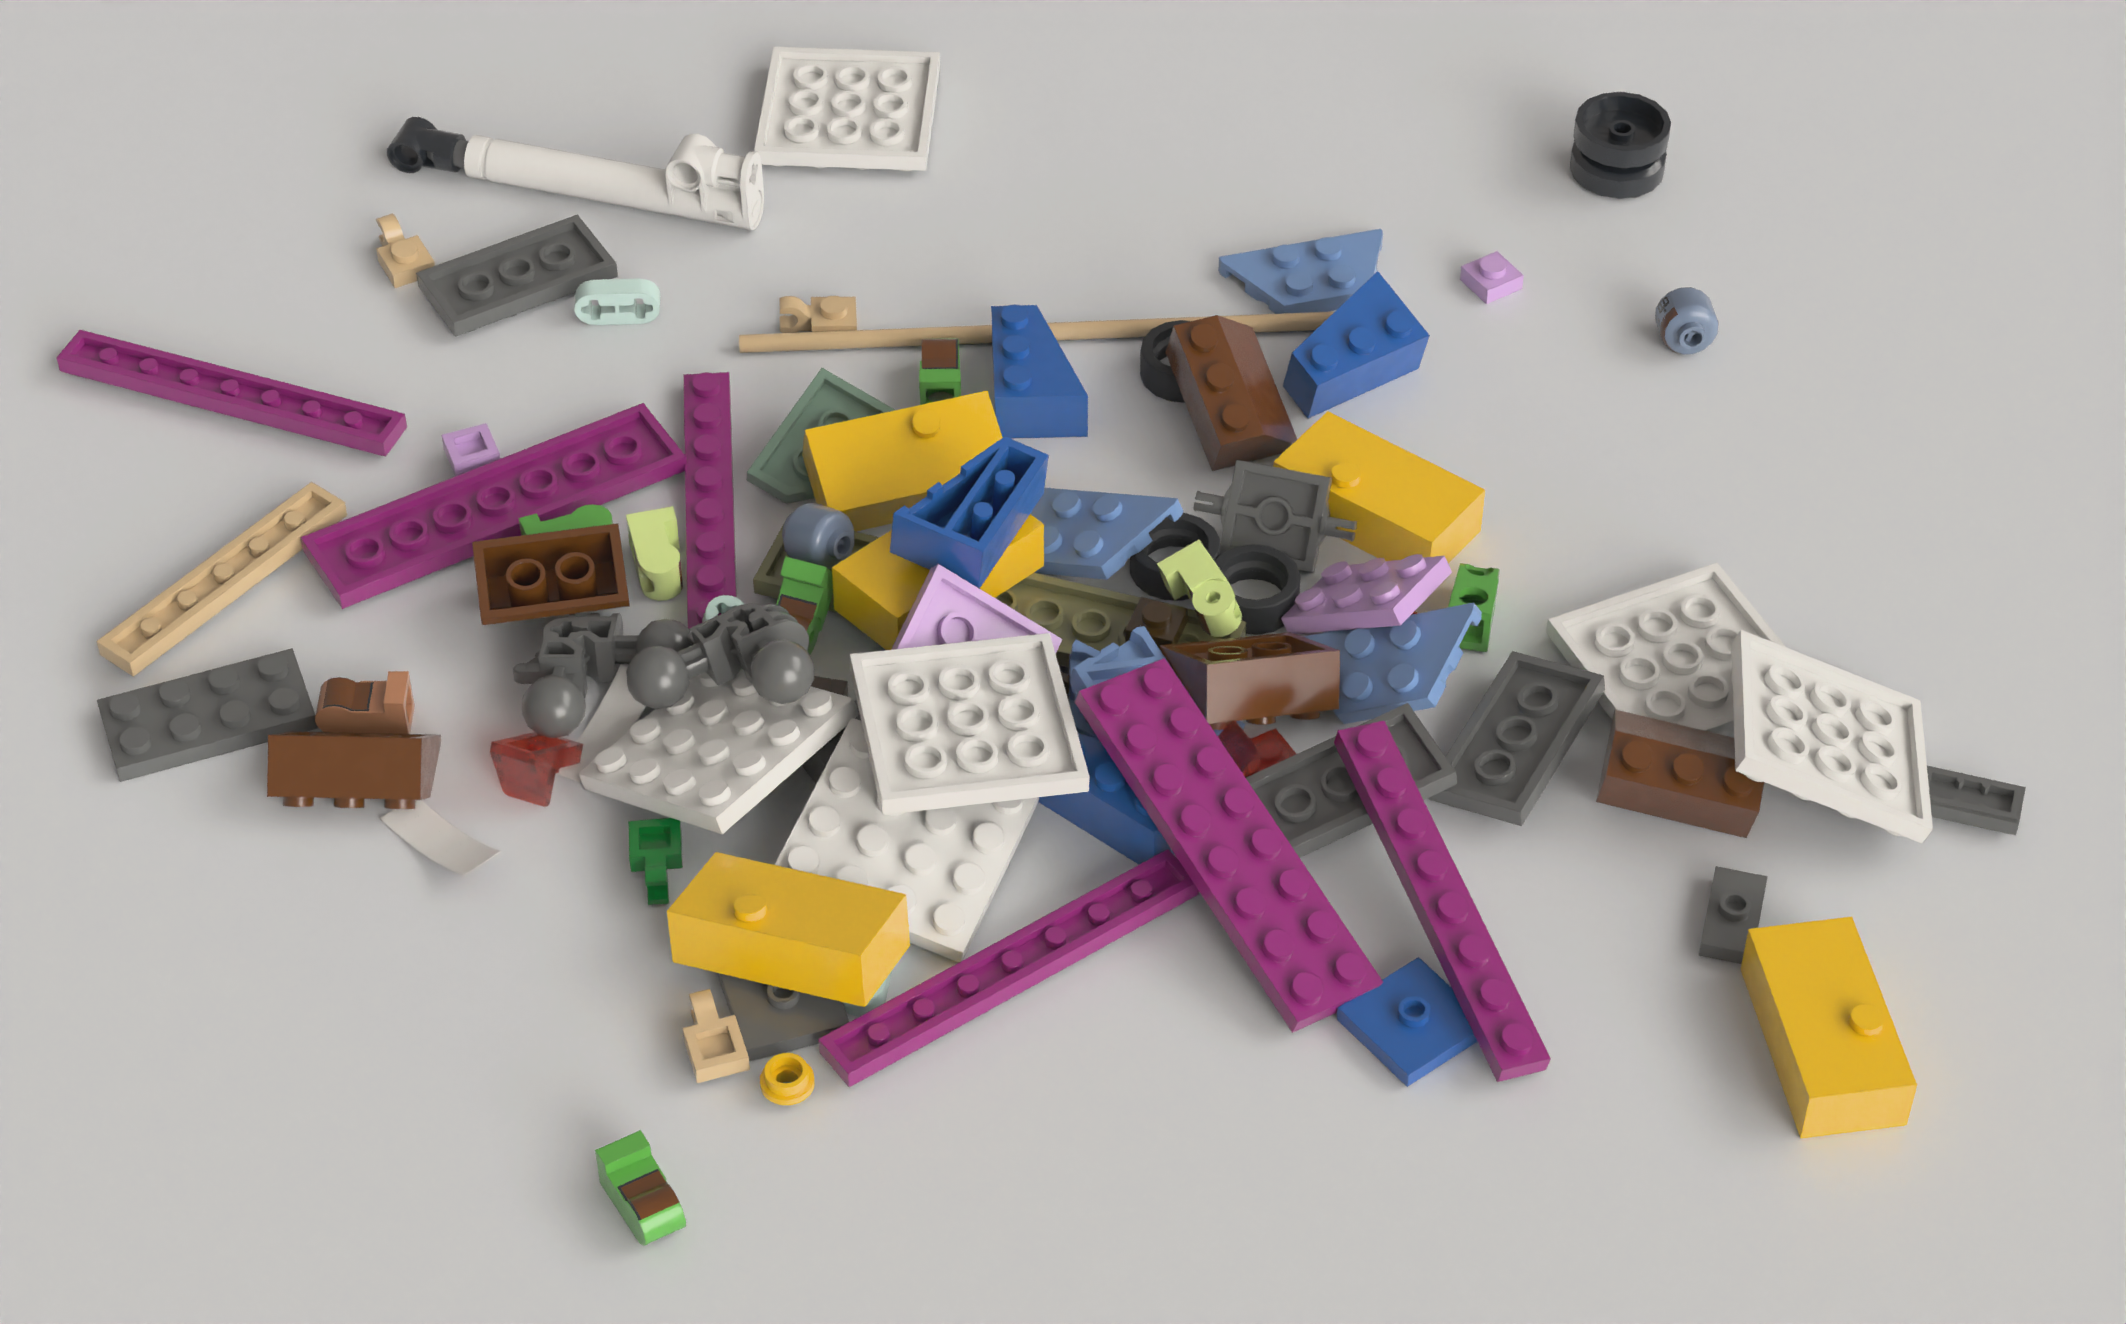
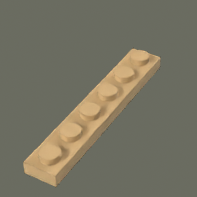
[96,482,347,677]

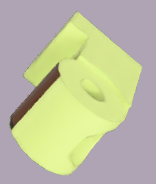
[626,506,683,601]
[1157,540,1242,637]

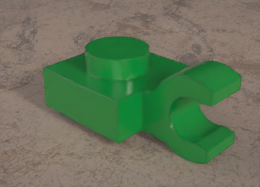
[628,818,683,905]

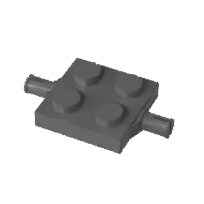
[1193,460,1357,572]

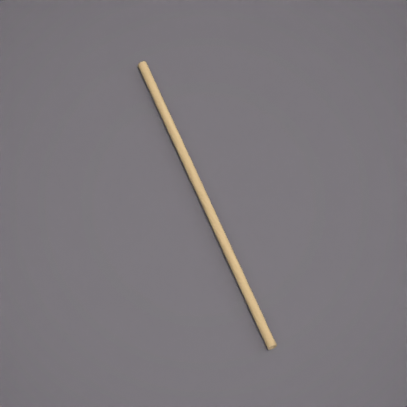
[739,311,1335,353]

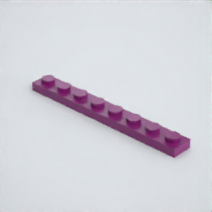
[56,330,407,457]
[683,372,737,629]
[1334,721,1551,1082]
[818,849,1199,1087]

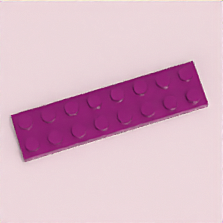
[300,403,687,609]
[1075,658,1383,1033]

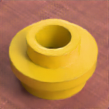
[760,1053,815,1105]

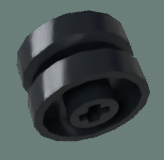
[1570,92,1671,199]

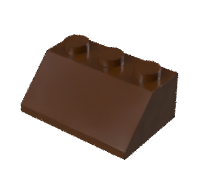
[1166,315,1297,471]
[472,523,630,625]
[1160,632,1340,730]
[1596,709,1765,838]
[267,731,441,809]

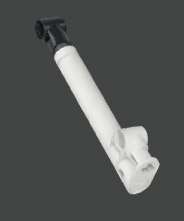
[387,117,764,230]

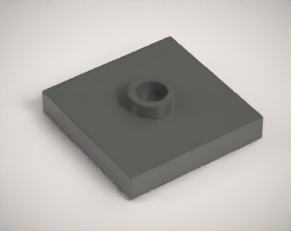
[719,973,849,1061]

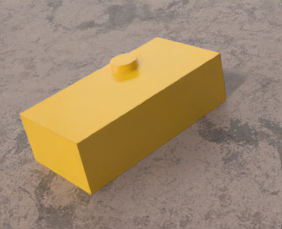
[802,391,1003,532]
[1273,411,1485,563]
[832,514,1044,650]
[667,852,910,1007]
[1740,917,1917,1139]

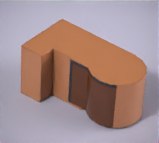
[315,671,415,734]

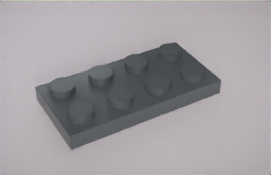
[416,214,618,337]
[97,648,318,782]
[1429,651,1605,826]
[1246,703,1457,858]

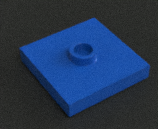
[1337,957,1478,1087]

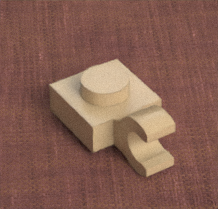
[376,213,435,288]
[779,296,857,333]
[682,989,750,1083]

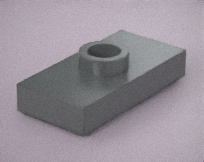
[1927,766,2026,836]
[1698,866,1768,964]

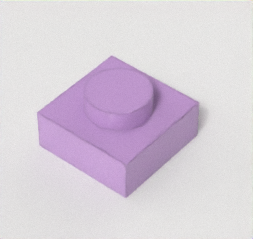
[1460,251,1524,304]
[441,423,500,476]

